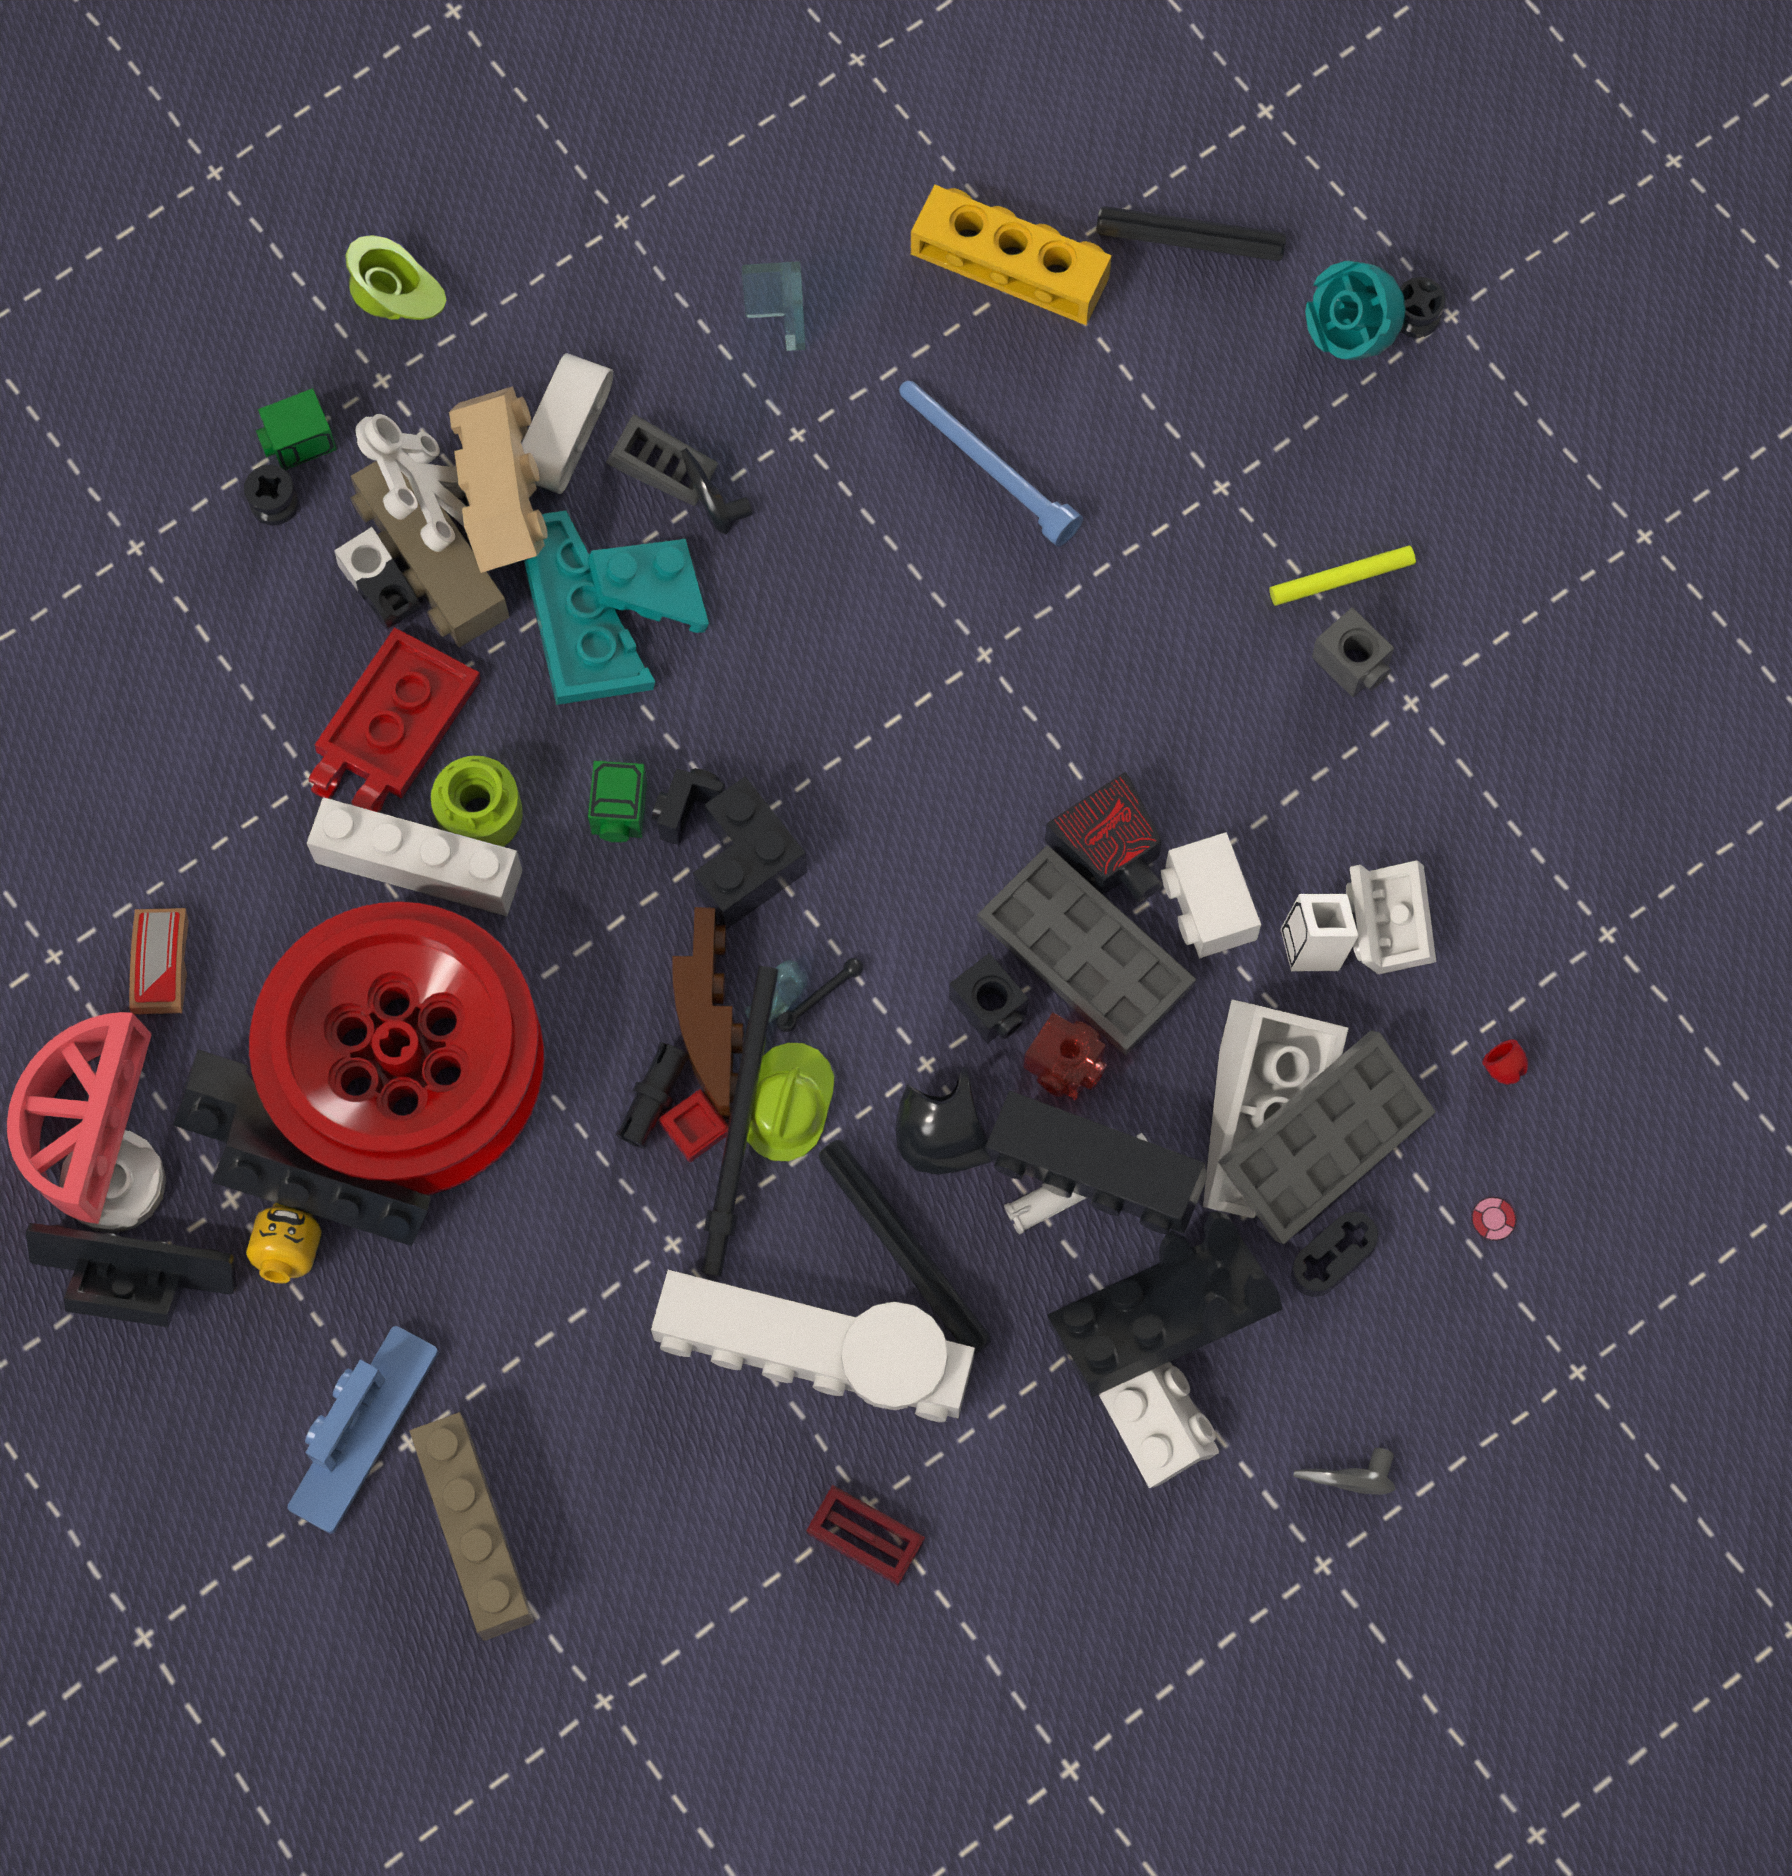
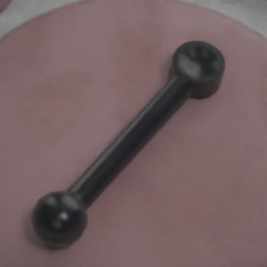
[776,958,864,1032]

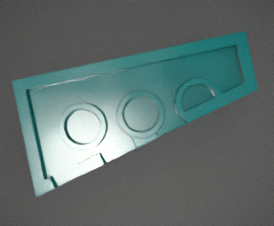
[524,511,655,705]

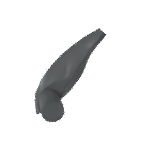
[1293,1448,1396,1495]

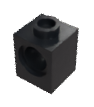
[949,953,1029,1044]

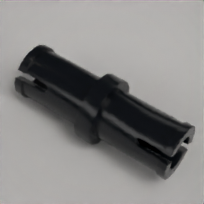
[615,1042,689,1149]

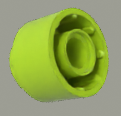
[431,756,523,847]

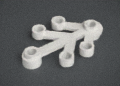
[356,414,471,552]

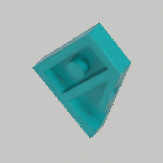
[588,539,709,633]

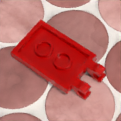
[308,627,481,813]

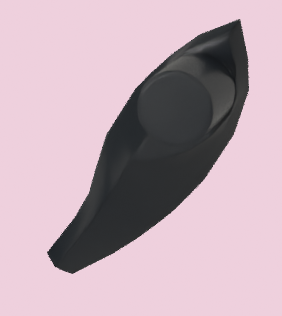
[681,448,752,535]

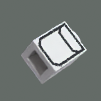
[1281,894,1358,971]

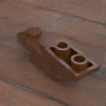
[672,907,744,1119]

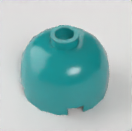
[1305,261,1406,360]

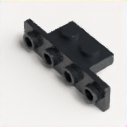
[26,1223,236,1328]

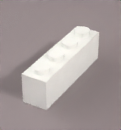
[307,797,523,916]

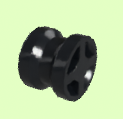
[1400,277,1446,338]
[244,465,299,526]

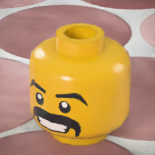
[246,1203,321,1283]

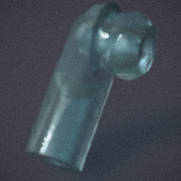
[744,960,808,1023]

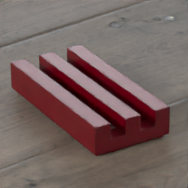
[806,1485,925,1586]

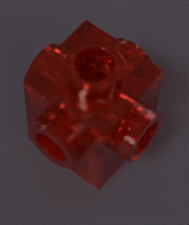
[1024,1012,1108,1100]

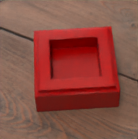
[659,1089,728,1163]

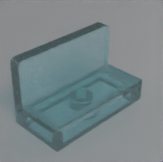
[742,261,806,351]

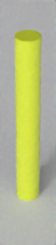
[1269,545,1416,606]

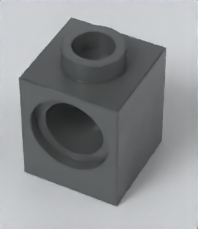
[1312,607,1394,698]

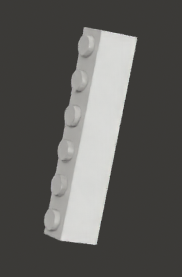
[651,1270,975,1422]

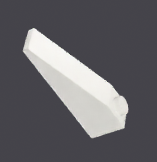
[1203,1000,1348,1218]

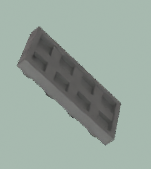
[977,845,1196,1056]
[1218,1030,1436,1244]

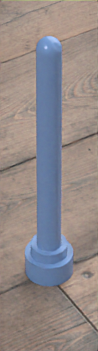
[899,381,1083,547]

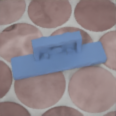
[288,1326,439,1534]

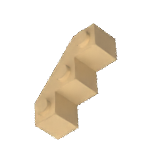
[449,386,548,573]

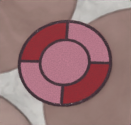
[1471,1197,1517,1241]

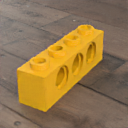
[911,184,1112,325]

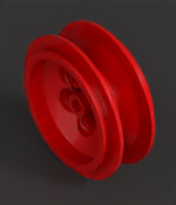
[249,902,544,1195]

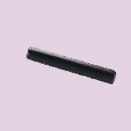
[1096,206,1286,261]

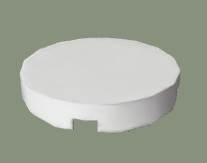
[59,1130,166,1233]
[841,1302,948,1410]

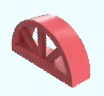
[7,1012,152,1224]

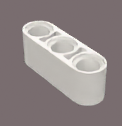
[522,353,613,494]

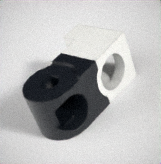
[334,527,421,630]

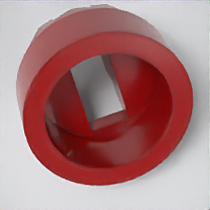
[1482,1039,1528,1085]

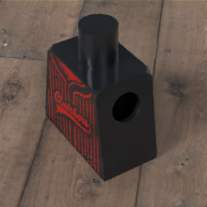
[1045,772,1162,902]

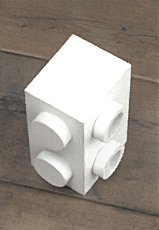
[1161,832,1261,958]

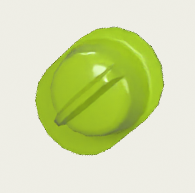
[345,235,447,320]
[747,1043,834,1161]

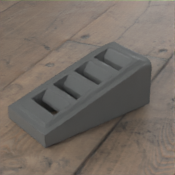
[606,414,718,506]

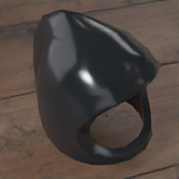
[895,1067,991,1175]

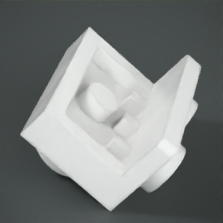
[1346,860,1436,974]
[1099,1362,1219,1488]

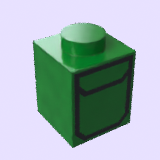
[255,388,337,470]
[588,761,647,842]

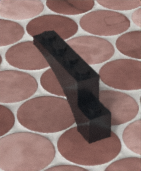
[173,1049,431,1246]

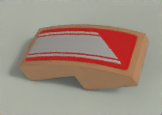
[129,908,189,1014]

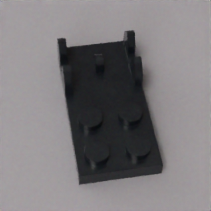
[1047,1211,1283,1397]

